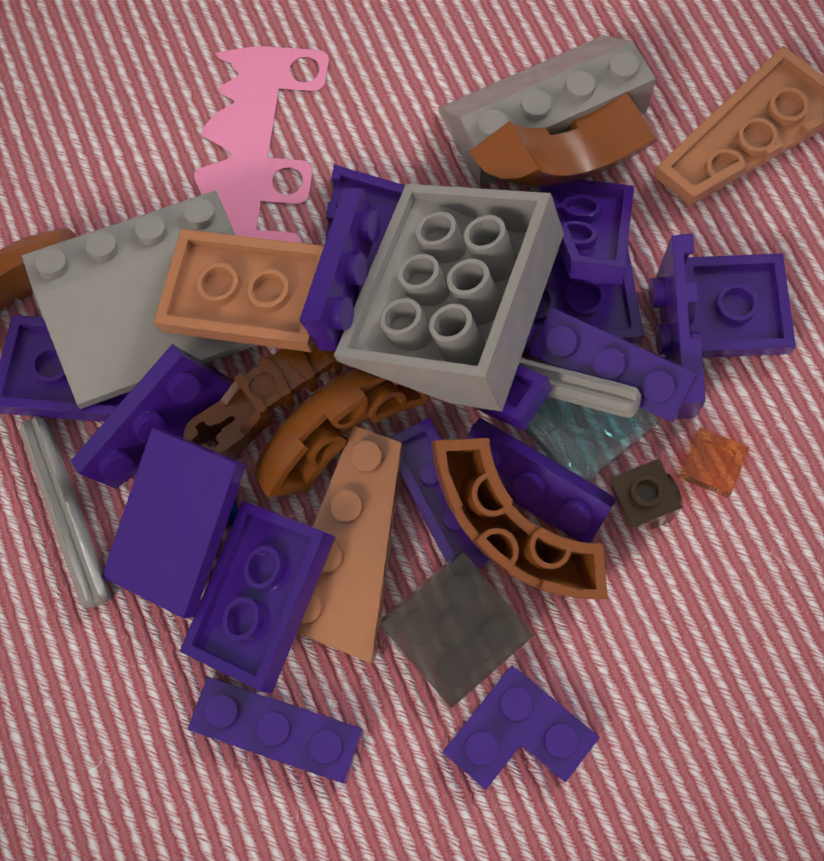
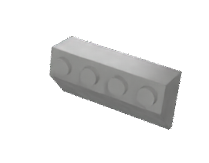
[438,35,656,186]

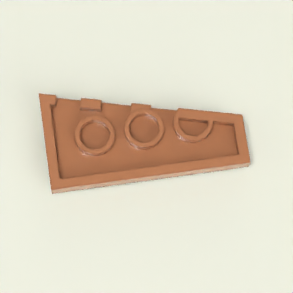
[654,46,824,206]
[297,426,405,664]

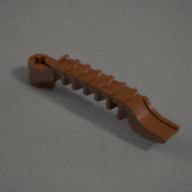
[183,291,361,460]

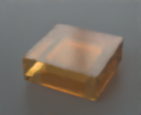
[678,427,749,498]

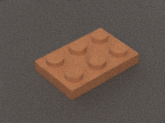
[154,229,324,352]

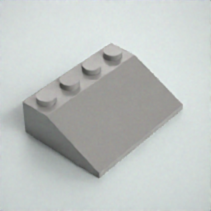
[334,184,564,412]
[21,190,257,409]

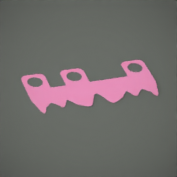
[194,46,329,243]

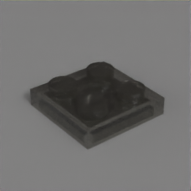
[379,550,534,708]

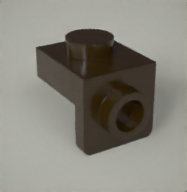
[610,459,683,529]

